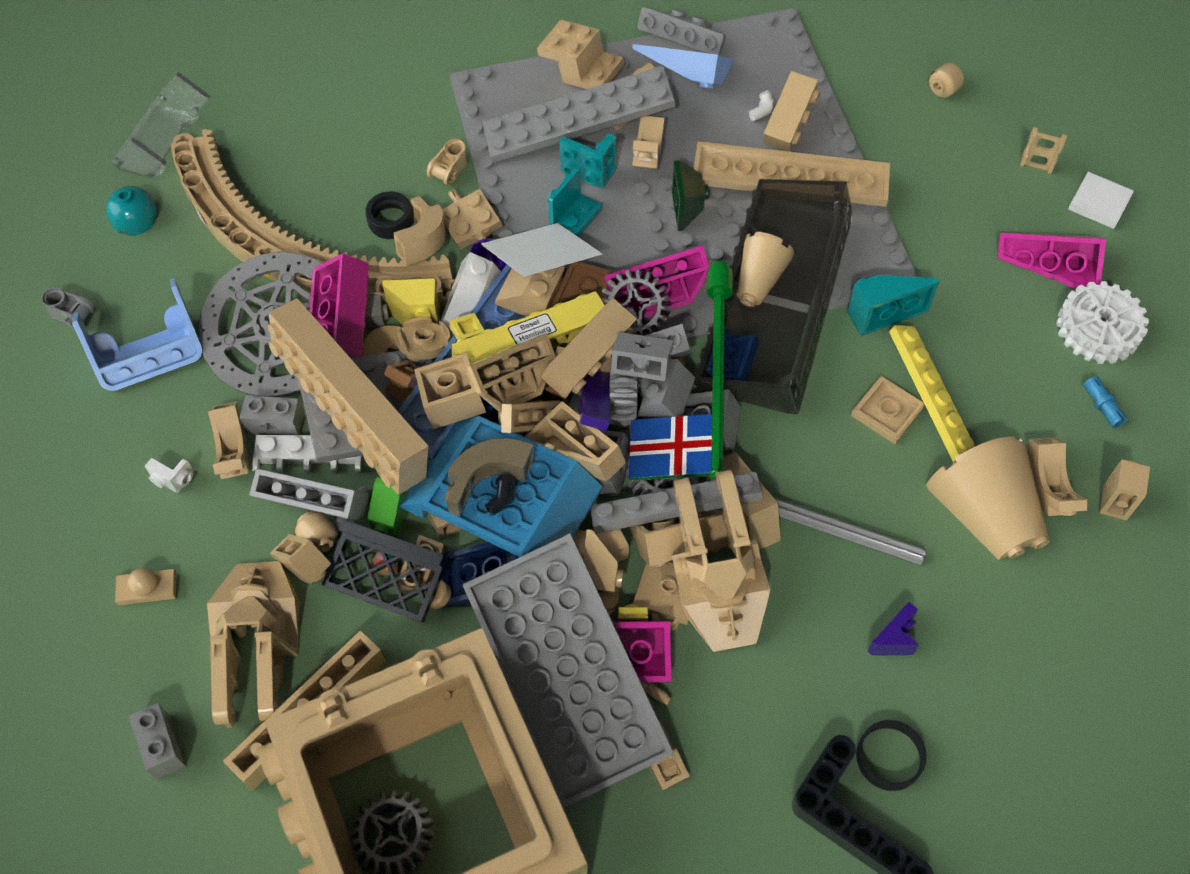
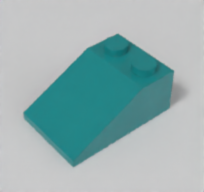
[847,275,939,336]

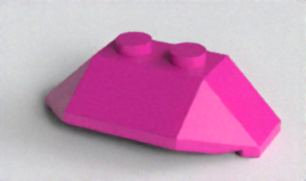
[604,245,709,318]

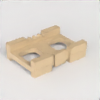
[1020,127,1067,174]

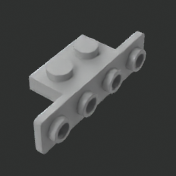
[637,6,725,55]

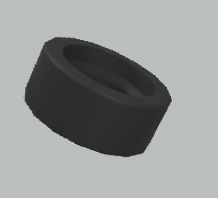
[365,191,414,239]

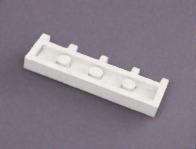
[252,435,363,472]

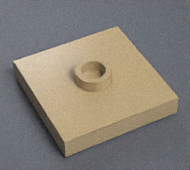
[633,562,689,625]

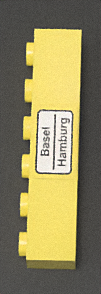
[452,291,605,363]

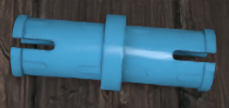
[1083,376,1128,428]

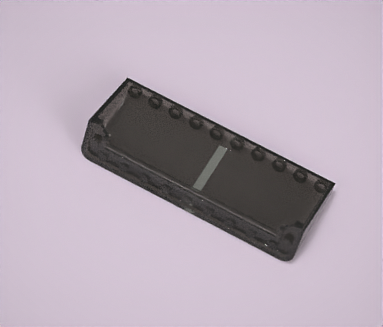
[694,179,852,414]

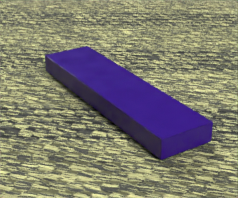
[580,371,610,431]

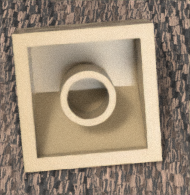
[494,266,565,316]
[414,352,486,429]

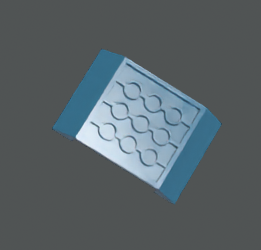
[400,416,602,557]

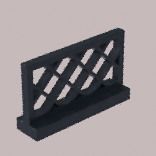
[321,519,452,623]

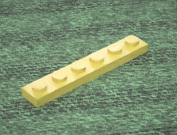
[889,325,975,462]

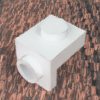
[145,458,194,493]

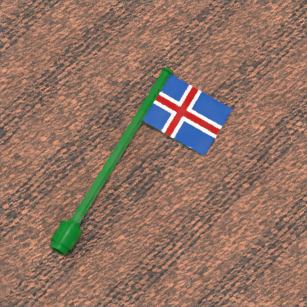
[628,261,733,481]

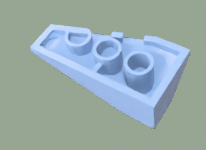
[632,44,734,89]

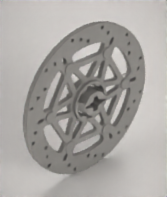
[199,252,322,397]

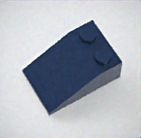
[443,542,519,607]

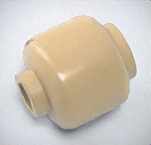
[929,63,964,98]
[295,511,337,553]

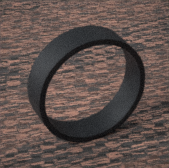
[856,720,927,791]

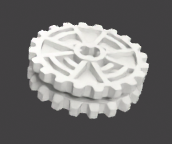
[1056,281,1149,364]

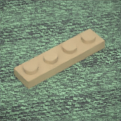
[500,400,568,433]

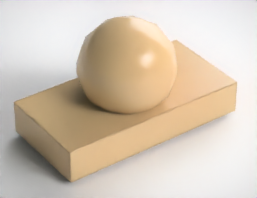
[115,568,176,606]

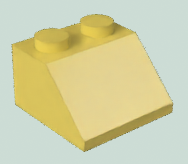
[382,278,440,325]

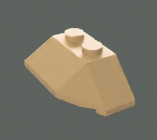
[467,333,556,413]

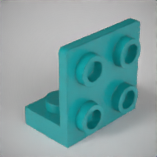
[559,133,617,189]
[547,167,602,237]

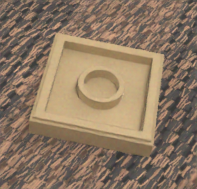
[850,376,925,444]

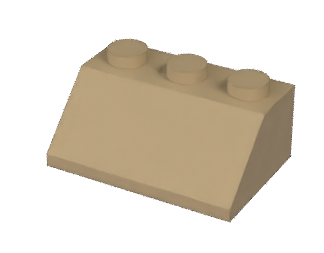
[630,509,728,567]

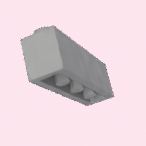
[249,468,369,521]

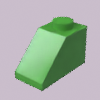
[368,477,409,538]

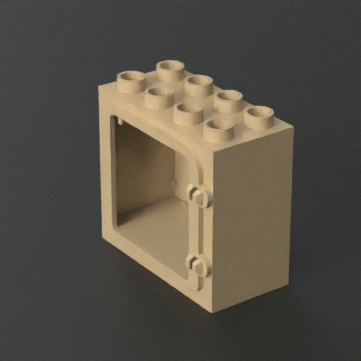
[257,628,588,874]

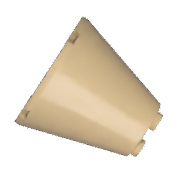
[926,436,1050,560]

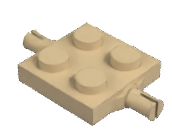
[442,189,503,250]

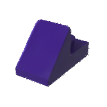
[868,602,919,656]

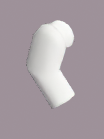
[749,91,774,121]

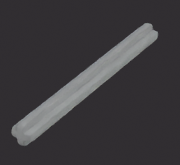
[773,497,926,564]

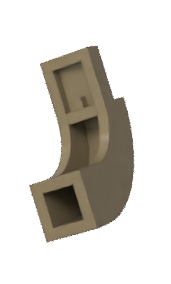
[445,438,535,517]

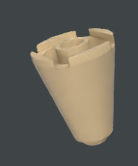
[737,232,794,307]

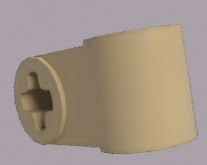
[427,139,468,186]

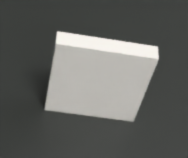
[1068,172,1134,229]

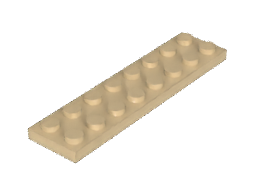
[693,141,890,207]

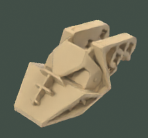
[672,470,771,652]
[207,561,300,728]

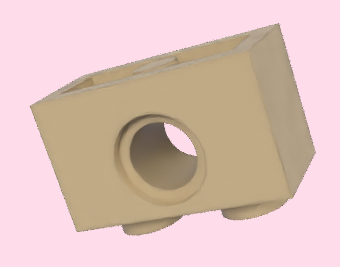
[1099,459,1150,521]

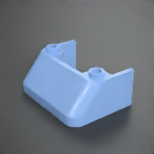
[72,278,202,391]

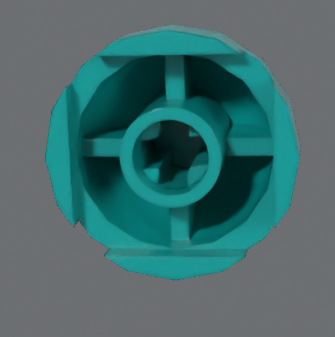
[105,186,159,236]

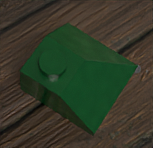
[672,160,709,231]

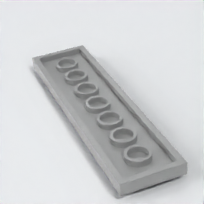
[482,66,676,163]

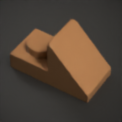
[383,360,420,402]

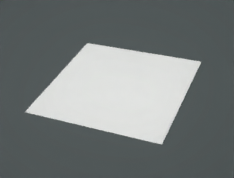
[481,223,602,277]

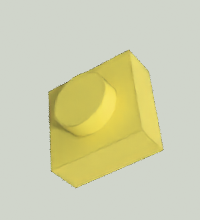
[450,313,484,341]
[618,604,648,622]

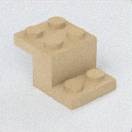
[537,19,625,89]

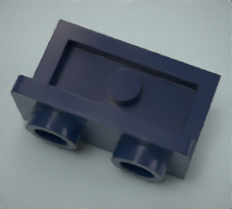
[706,328,760,385]

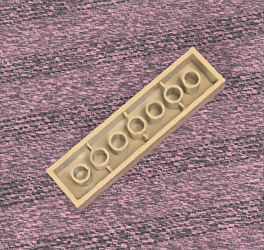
[268,298,429,495]

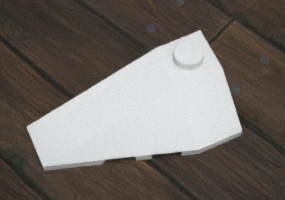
[440,252,501,340]

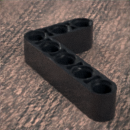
[792,735,934,874]

